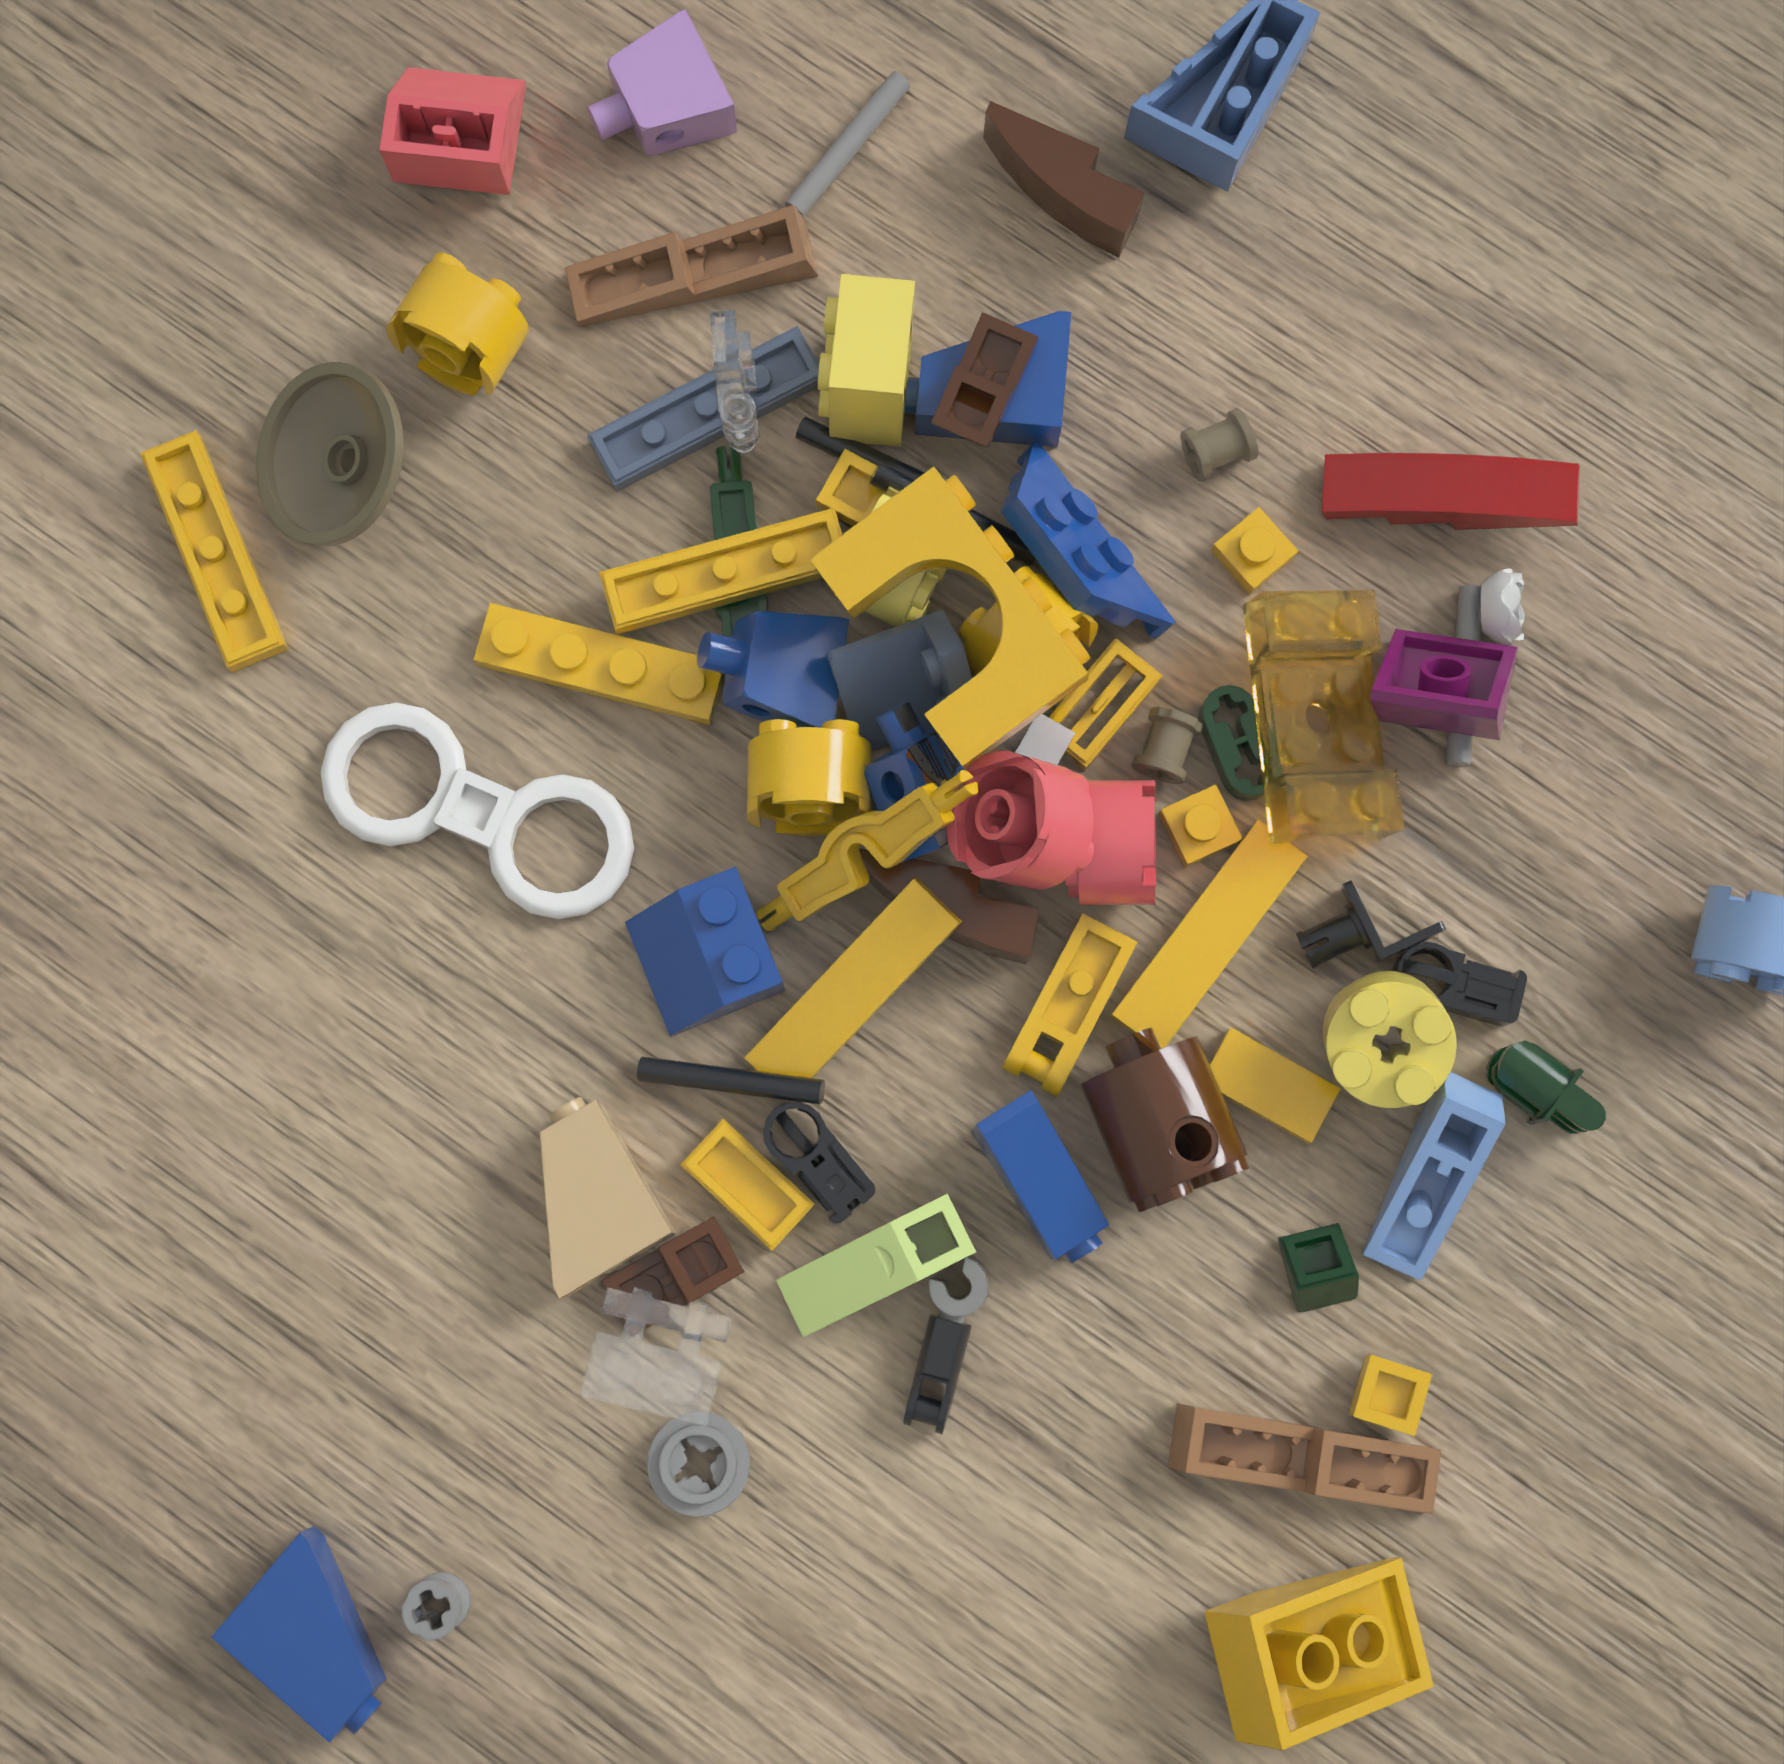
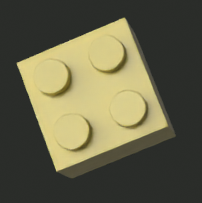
[818,274,915,447]

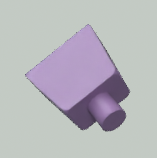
[587,9,737,156]

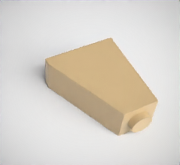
[540,1097,676,1299]

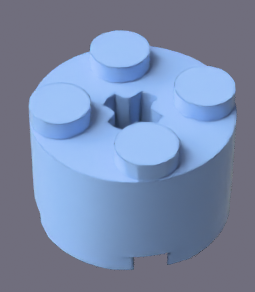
[1691,885,1784,996]

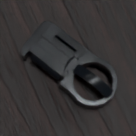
[1392,942,1527,1027]
[763,1101,876,1224]

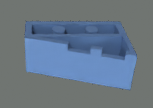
[1124,0,1321,192]

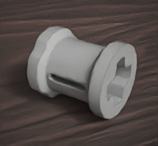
[401,1572,471,1641]

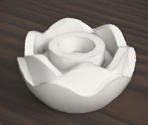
[1481,569,1525,645]

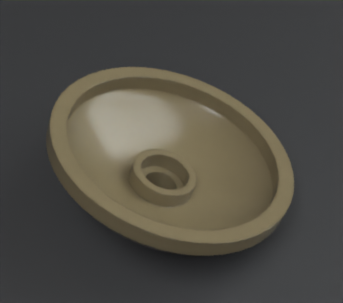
[256,362,404,546]

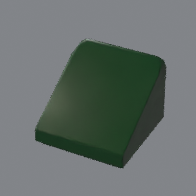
[1278,1223,1359,1312]

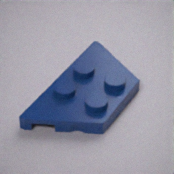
[1001,441,1176,638]

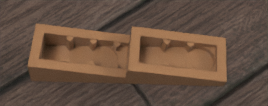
[565,205,818,326]
[1168,1403,1441,1514]

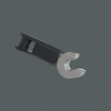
[903,1256,990,1435]

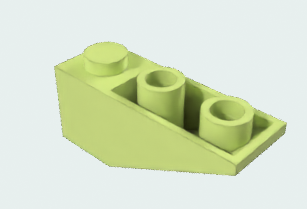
[776,1194,976,1338]

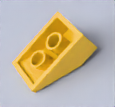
[1204,1557,1434,1750]

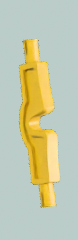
[756,770,978,932]

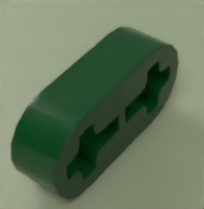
[1198,685,1280,801]

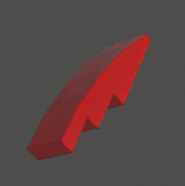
[1322,453,1580,530]

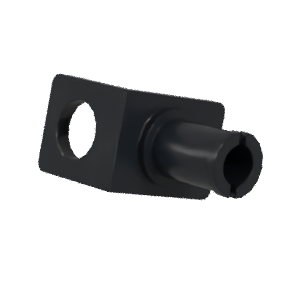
[1296,880,1446,969]

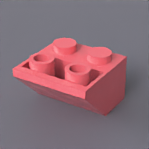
[379,67,526,195]

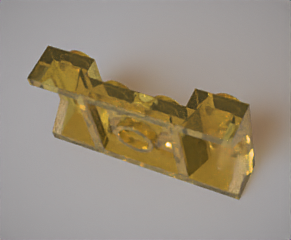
[1243,590,1404,844]

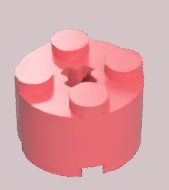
[946,751,1094,890]
[1065,780,1156,905]

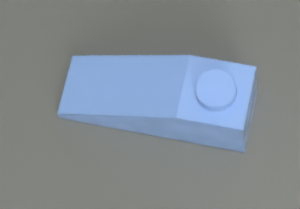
[1363,1072,1506,1281]

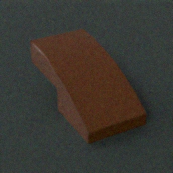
[931,312,1039,448]
[601,1216,745,1337]

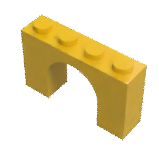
[810,466,1091,770]

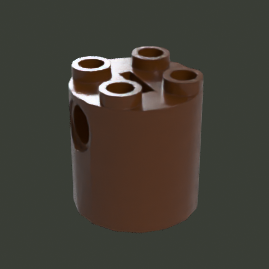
[1080,1027,1249,1213]

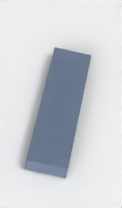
[587,326,819,492]

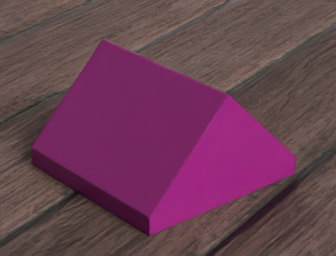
[1371,629,1518,740]

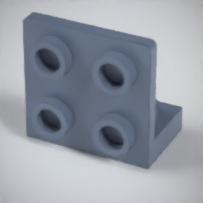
[827,609,972,751]

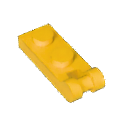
[1001,913,1138,1098]

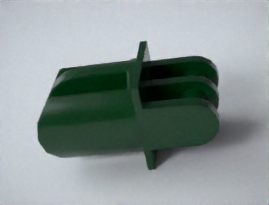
[1486,1040,1606,1134]

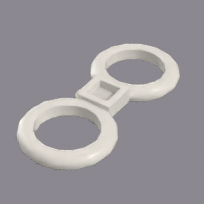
[320,702,634,919]

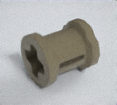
[1180,408,1258,482]
[1131,706,1203,784]

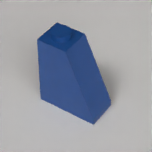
[905,311,1071,447]
[971,1090,1109,1263]
[211,1526,387,1743]

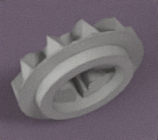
[647,1411,750,1517]

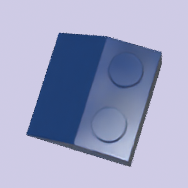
[625,866,786,1037]

